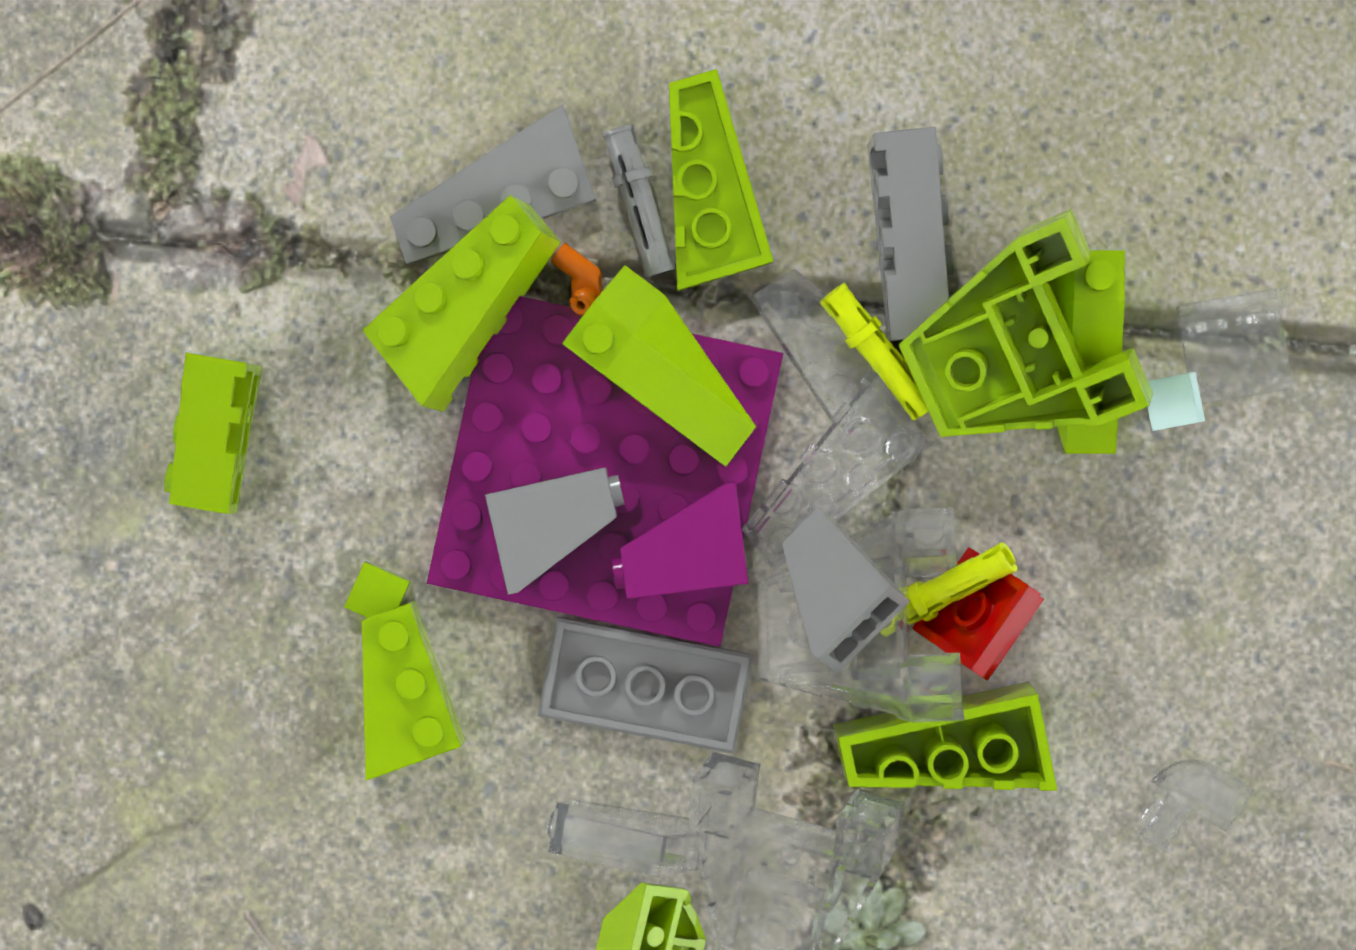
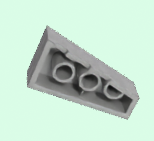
[867,127,954,342]

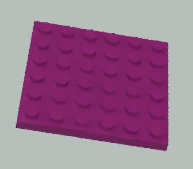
[426,296,784,647]

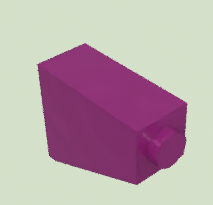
[612,482,749,599]

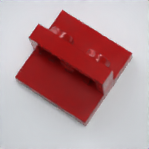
[912,547,1044,681]

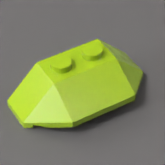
[596,882,706,950]

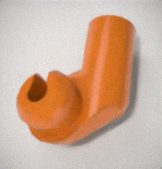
[551,243,603,316]

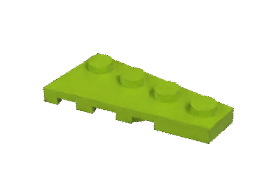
[669,69,774,291]

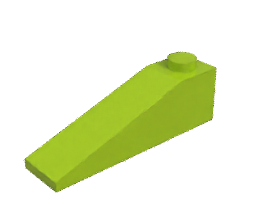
[1048,250,1125,454]

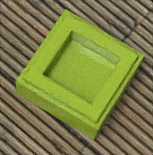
[344,561,411,618]

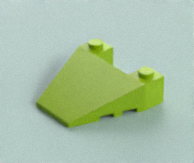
[899,208,1153,437]

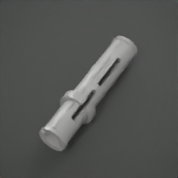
[602,124,676,278]

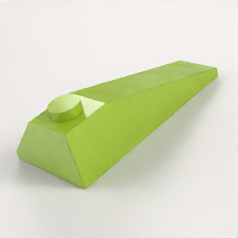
[562,265,756,467]

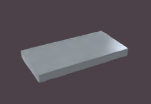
[538,617,753,754]

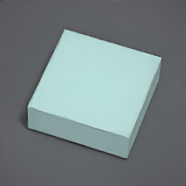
[1147,372,1205,431]

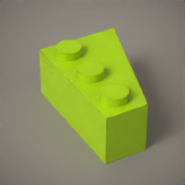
[164,352,262,514]
[362,600,466,781]

